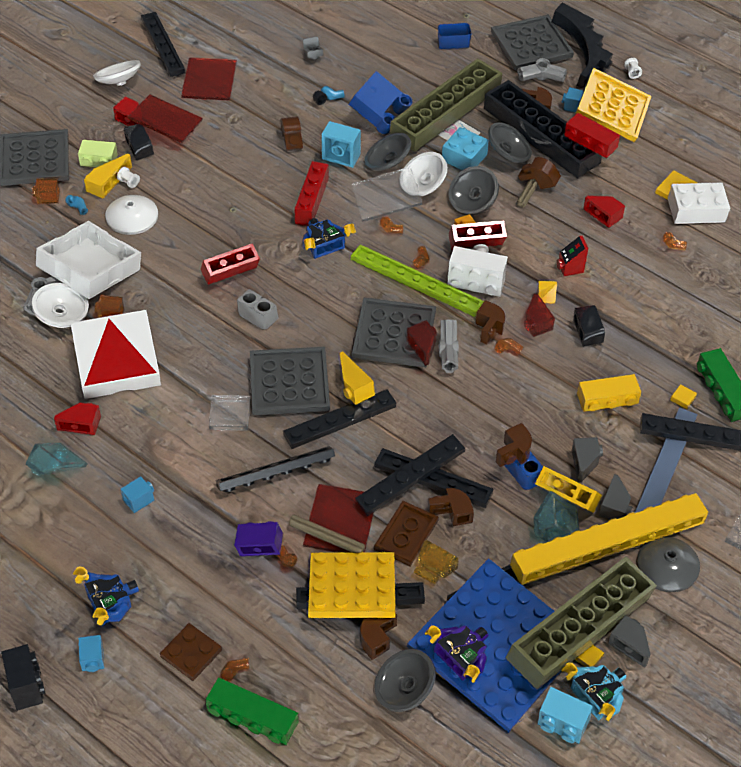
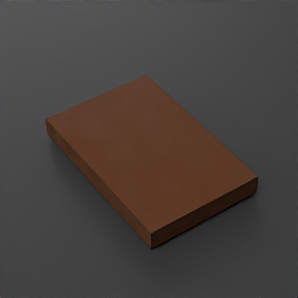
[374,501,439,567]

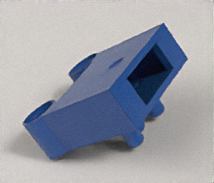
[348,71,412,134]

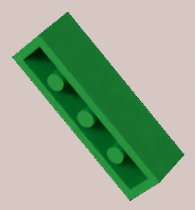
[697,348,741,422]
[205,677,299,745]

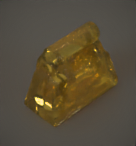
[414,540,458,585]

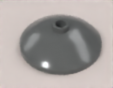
[488,122,532,163]
[365,133,411,171]
[449,166,499,215]
[637,537,700,592]
[375,649,436,712]

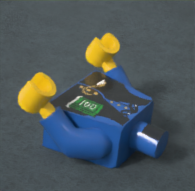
[302,218,356,259]
[73,566,139,626]

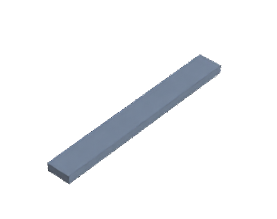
[635,408,698,513]

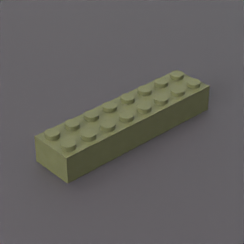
[390,58,502,152]
[506,557,657,689]

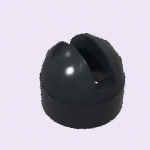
[313,90,327,105]

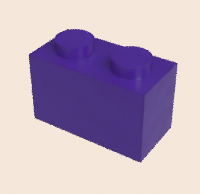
[234,521,283,556]

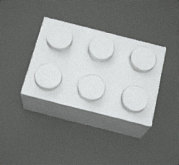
[668,183,730,224]
[448,246,508,297]

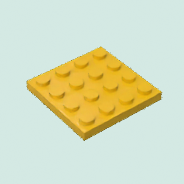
[575,68,651,142]
[308,552,395,618]

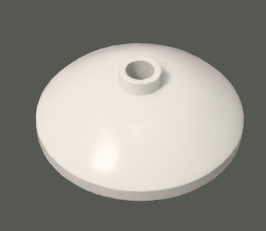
[93,60,141,86]
[400,152,448,197]
[105,195,158,235]
[32,283,89,328]

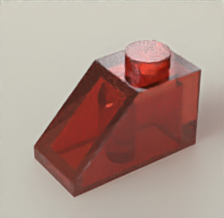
[524,293,555,337]
[406,320,437,366]

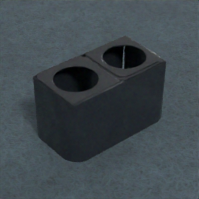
[123,123,154,161]
[573,305,605,347]

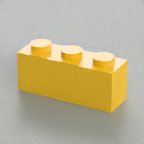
[577,374,641,412]

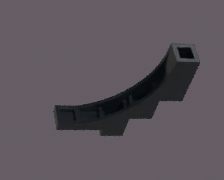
[551,2,613,89]

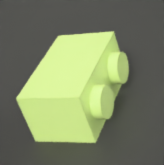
[78,140,118,167]

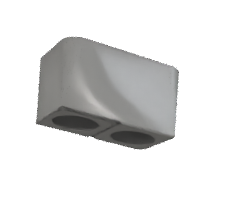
[237,289,279,330]

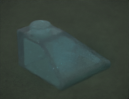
[25,443,88,476]
[534,491,579,542]

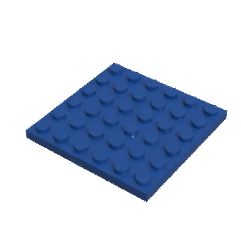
[407,558,562,733]

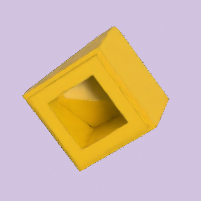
[537,281,557,304]

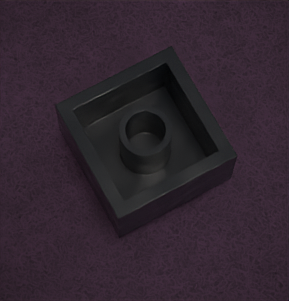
[1,644,46,711]

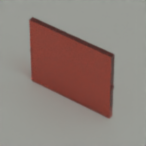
[181,58,237,101]
[128,94,203,143]
[303,484,374,553]

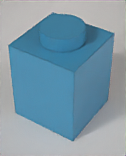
[562,87,583,113]
[121,476,154,513]
[78,635,105,672]

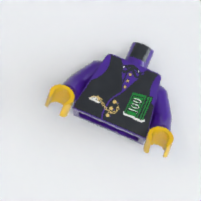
[424,625,489,683]

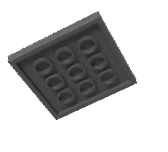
[491,14,574,71]
[0,129,69,186]
[352,297,436,368]
[250,347,330,415]

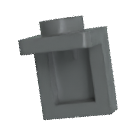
[303,36,324,60]

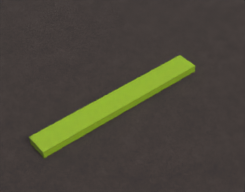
[351,244,484,317]

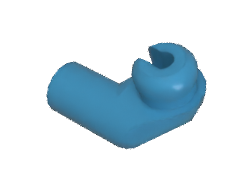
[321,86,345,100]
[65,195,88,215]

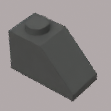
[572,437,603,482]
[599,474,633,520]
[609,615,651,668]

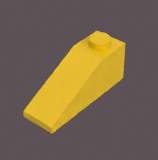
[84,154,132,199]
[340,351,375,405]
[535,466,602,513]

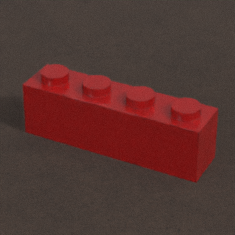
[295,161,329,226]

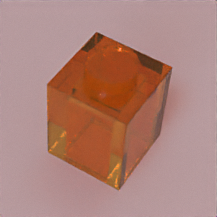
[33,179,60,204]
[95,295,125,318]

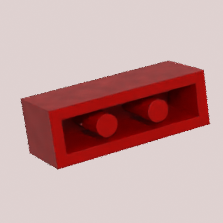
[564,113,620,158]
[448,220,507,250]
[200,243,260,285]

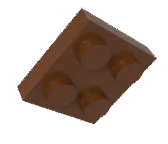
[160,623,222,681]

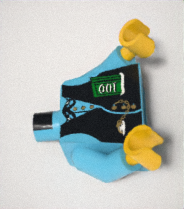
[561,662,626,721]

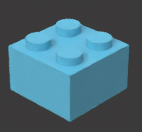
[322,121,361,168]
[442,127,489,170]
[538,687,593,743]

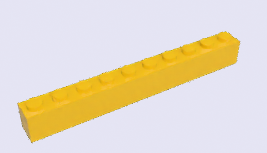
[510,493,708,585]

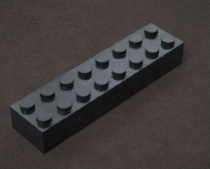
[484,80,602,179]

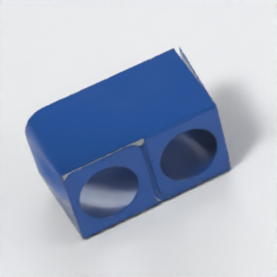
[438,23,472,49]
[504,451,543,490]

